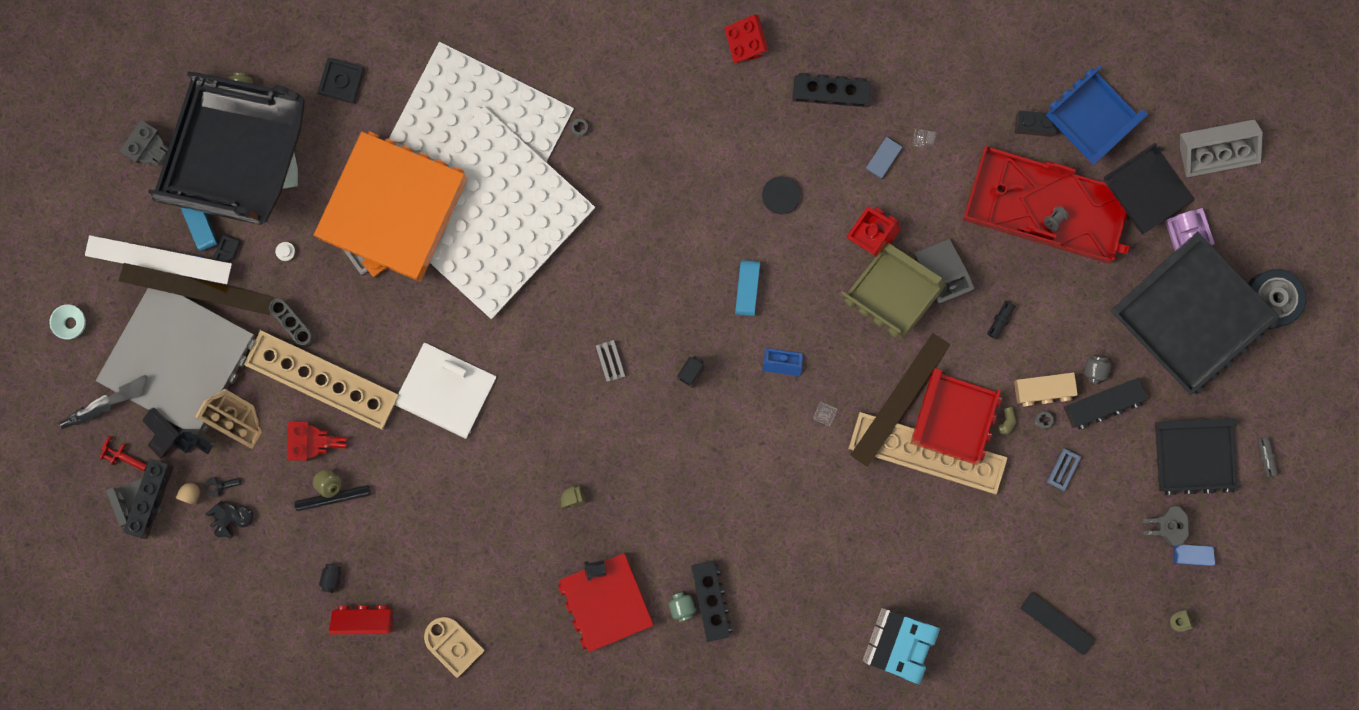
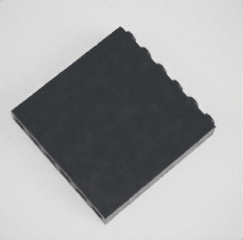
[1111,231,1279,395]

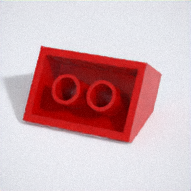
[329,605,393,635]

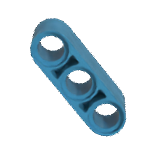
[181,208,218,252]
[735,260,760,316]

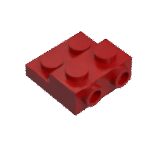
[846,206,902,257]

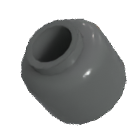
[1084,354,1111,384]

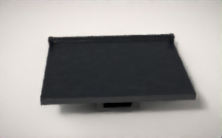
[1104,143,1194,235]

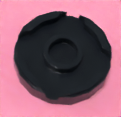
[762,176,800,215]

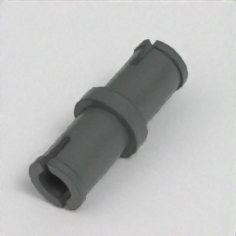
[1257,437,1279,477]

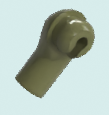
[998,407,1016,434]

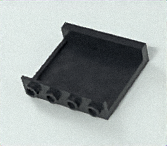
[1155,418,1241,495]

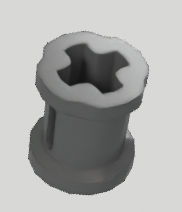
[1043,206,1069,231]

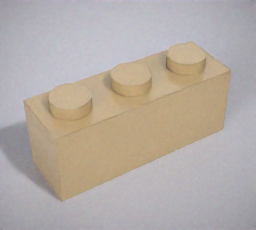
[1014,373,1077,407]

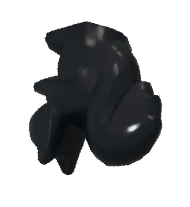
[205,500,253,539]

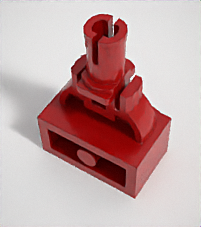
[287,421,346,461]

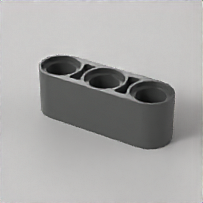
[269,299,314,347]

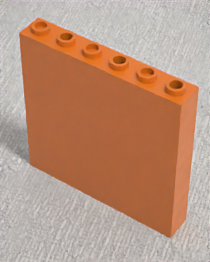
[314,131,468,282]

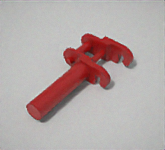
[100,436,147,472]

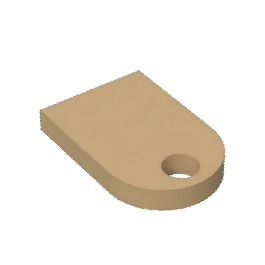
[424,617,485,678]

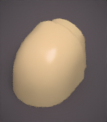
[176,483,200,505]

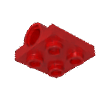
[724,14,768,64]

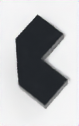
[173,429,216,454]

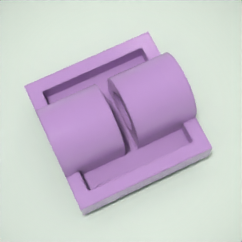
[1165,208,1215,251]

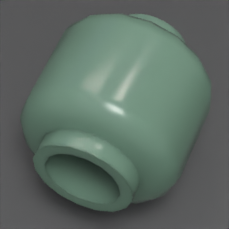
[668,592,696,622]

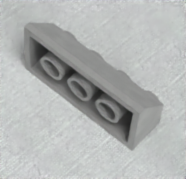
[1180,119,1263,177]

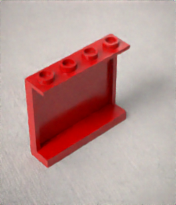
[910,368,1002,465]
[558,553,654,652]

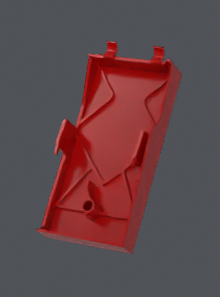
[962,145,1129,264]

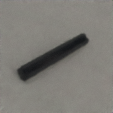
[294,485,370,511]

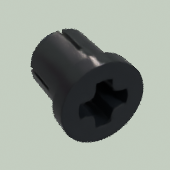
[584,560,606,581]

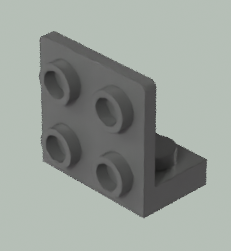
[106,478,161,526]

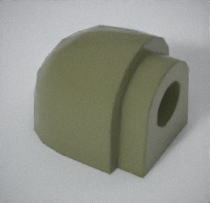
[560,485,586,510]
[1170,610,1193,632]

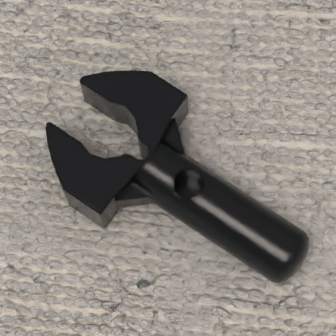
[204,477,241,497]

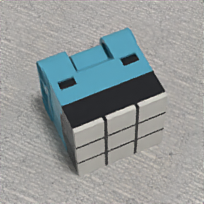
[863,608,940,685]

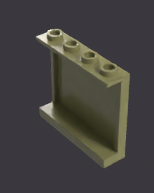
[841,242,946,339]

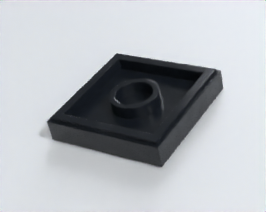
[317,58,365,104]

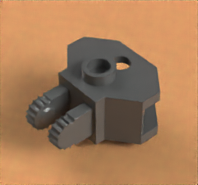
[1143,506,1189,546]

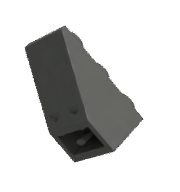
[914,239,974,306]

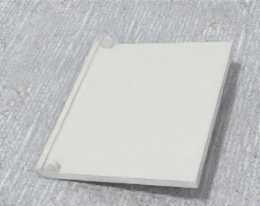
[395,343,496,439]

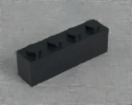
[1064,378,1147,430]

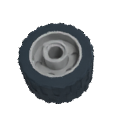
[1248,269,1307,329]

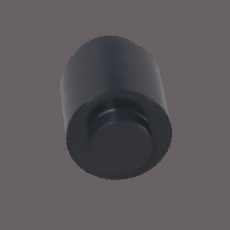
[319,564,342,593]

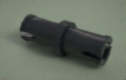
[987,301,1016,340]

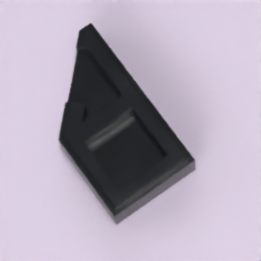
[212,234,241,263]

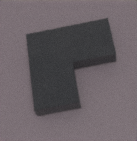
[142,407,180,459]

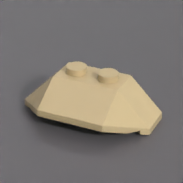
[195,389,262,449]

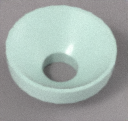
[50,305,86,339]

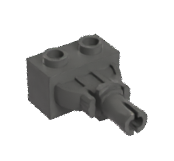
[120,120,169,167]

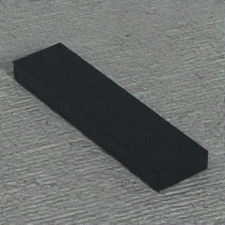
[1020,593,1094,655]

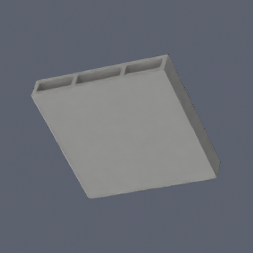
[96,288,257,433]

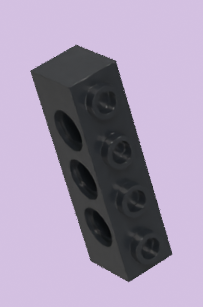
[792,73,871,107]
[123,459,174,539]
[691,560,733,642]

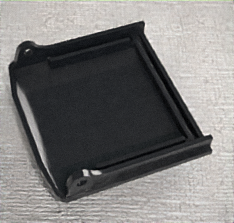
[148,71,305,225]

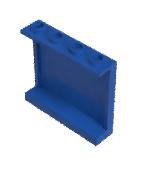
[1046,65,1148,165]

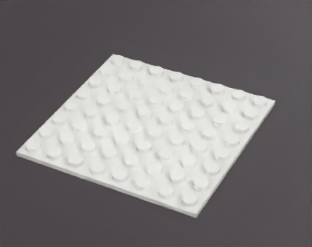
[389,42,574,163]
[430,106,595,320]

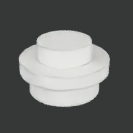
[275,242,295,261]

